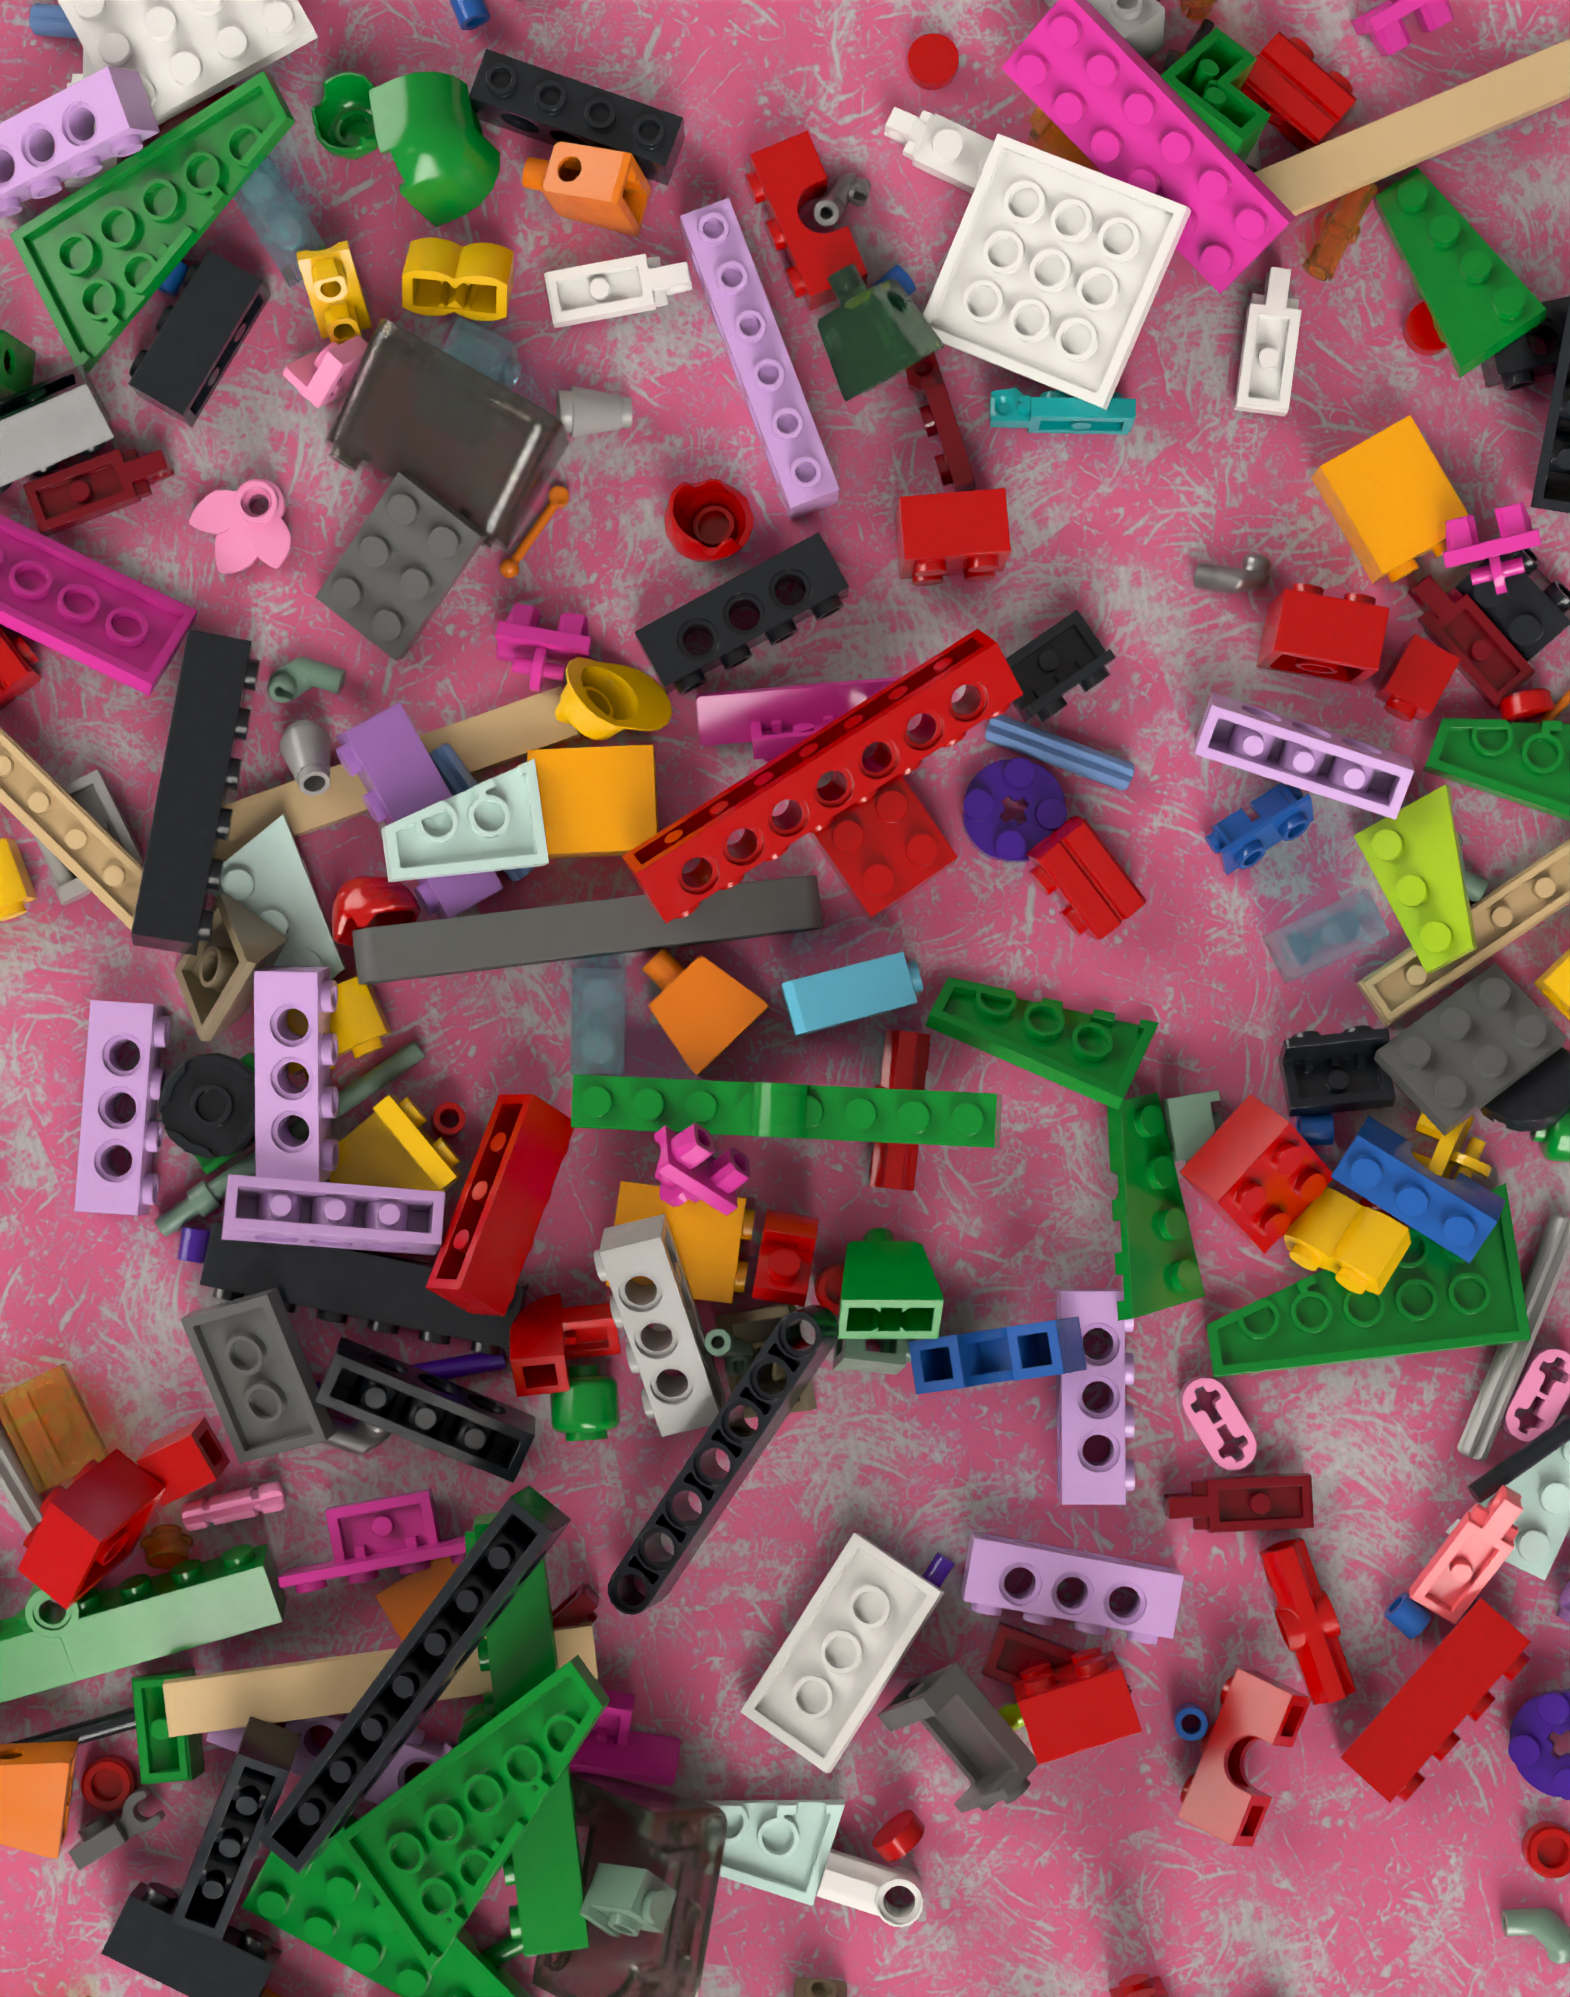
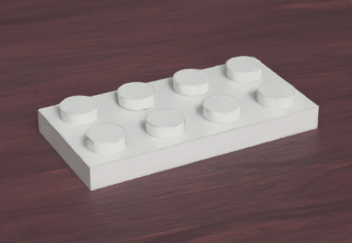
[740,1532,945,1774]

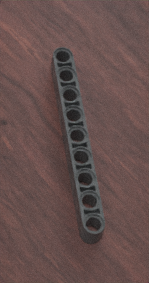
[352,875,824,985]

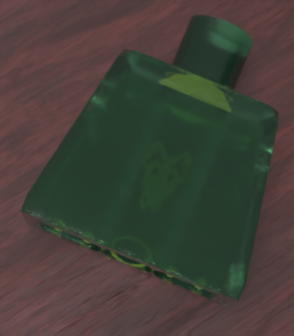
[817,263,944,402]

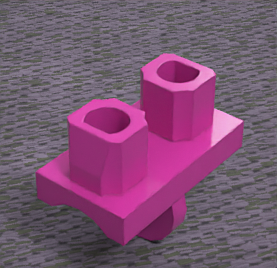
[1351,0,1454,56]
[1443,502,1542,595]
[495,603,591,692]
[654,1122,751,1216]

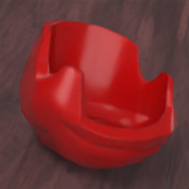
[664,479,754,562]
[332,875,421,947]

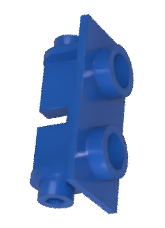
[1205,782,1314,875]

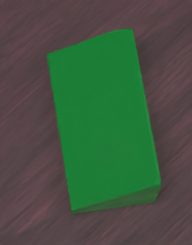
[131,1667,204,1784]

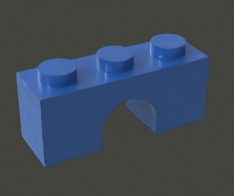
[1331,1116,1506,1263]
[908,1316,1087,1395]

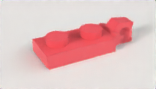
[1409,1485,1523,1624]

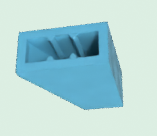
[781,952,924,1038]

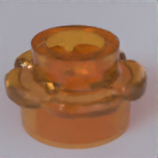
[140,1524,193,1569]

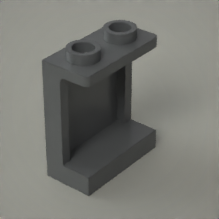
[877,1663,1038,1813]

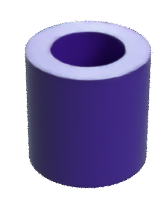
[177,1226,211,1263]

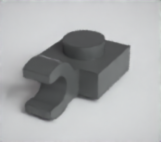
[69,1786,165,1870]

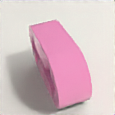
[1501,1347,1570,1442]
[1179,1376,1257,1470]

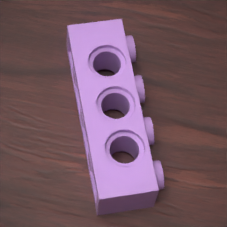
[0,66,160,219]
[1194,693,1414,820]
[254,966,339,1182]
[74,1000,171,1216]
[221,1174,445,1256]
[1056,1288,1135,1505]
[960,1531,1184,1644]

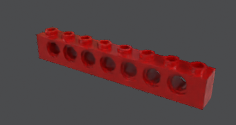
[621,628,1024,924]

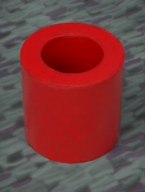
[431,1102,466,1139]

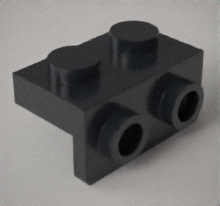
[1455,548,1570,662]
[1006,610,1116,722]
[1278,1025,1396,1117]

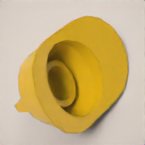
[555,657,672,741]

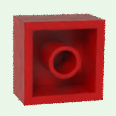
[895,488,1011,586]
[1256,583,1390,686]
[811,776,958,921]
[1179,1094,1333,1254]
[18,1448,166,1610]
[1012,1647,1142,1765]

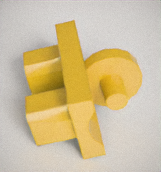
[296,240,372,344]
[1411,1112,1492,1179]

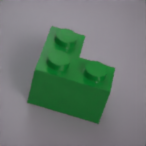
[1161,27,1271,162]

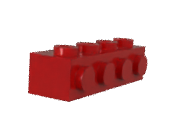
[425,1094,575,1316]
[1340,1598,1531,1803]

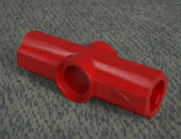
[868,1030,930,1191]
[1259,1537,1356,1705]

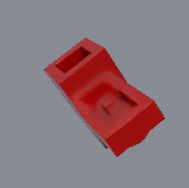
[752,1209,819,1307]
[510,1293,621,1397]

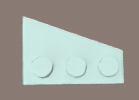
[381,758,549,882]
[210,814,346,980]
[1446,1413,1570,1580]
[661,1799,845,1906]

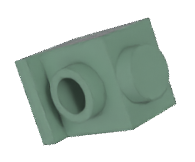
[1160,1090,1223,1164]
[833,1318,915,1375]
[579,1863,678,1938]

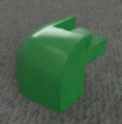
[368,71,500,227]

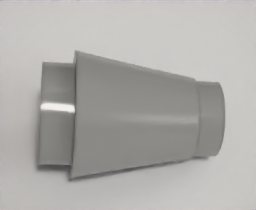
[556,385,632,438]
[279,720,331,796]

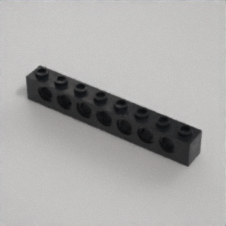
[257,1485,571,1874]

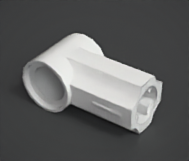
[817,1849,924,1927]

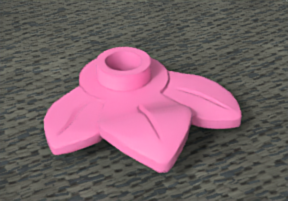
[189,479,292,575]

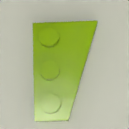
[1353,784,1477,974]

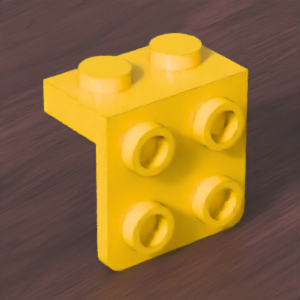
[329,1095,463,1192]

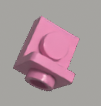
[282,335,373,408]

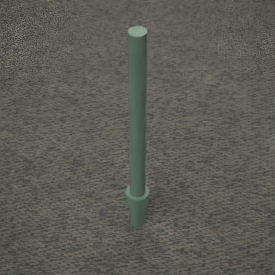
[154,1040,426,1237]

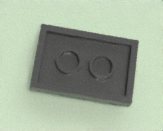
[315,470,488,661]
[1374,963,1567,1136]
[180,1287,336,1463]

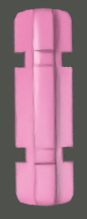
[181,1481,286,1531]

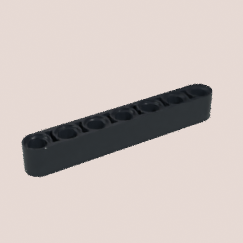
[608,1305,839,1615]

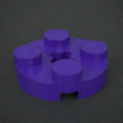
[962,757,1067,863]
[1508,1689,1570,1800]

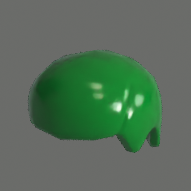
[311,71,379,160]

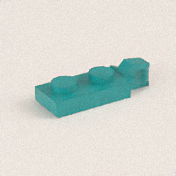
[989,388,1136,435]

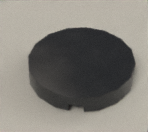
[1480,1047,1570,1132]
[159,1053,255,1158]

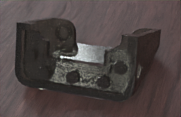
[325,319,569,550]
[532,1772,727,1997]

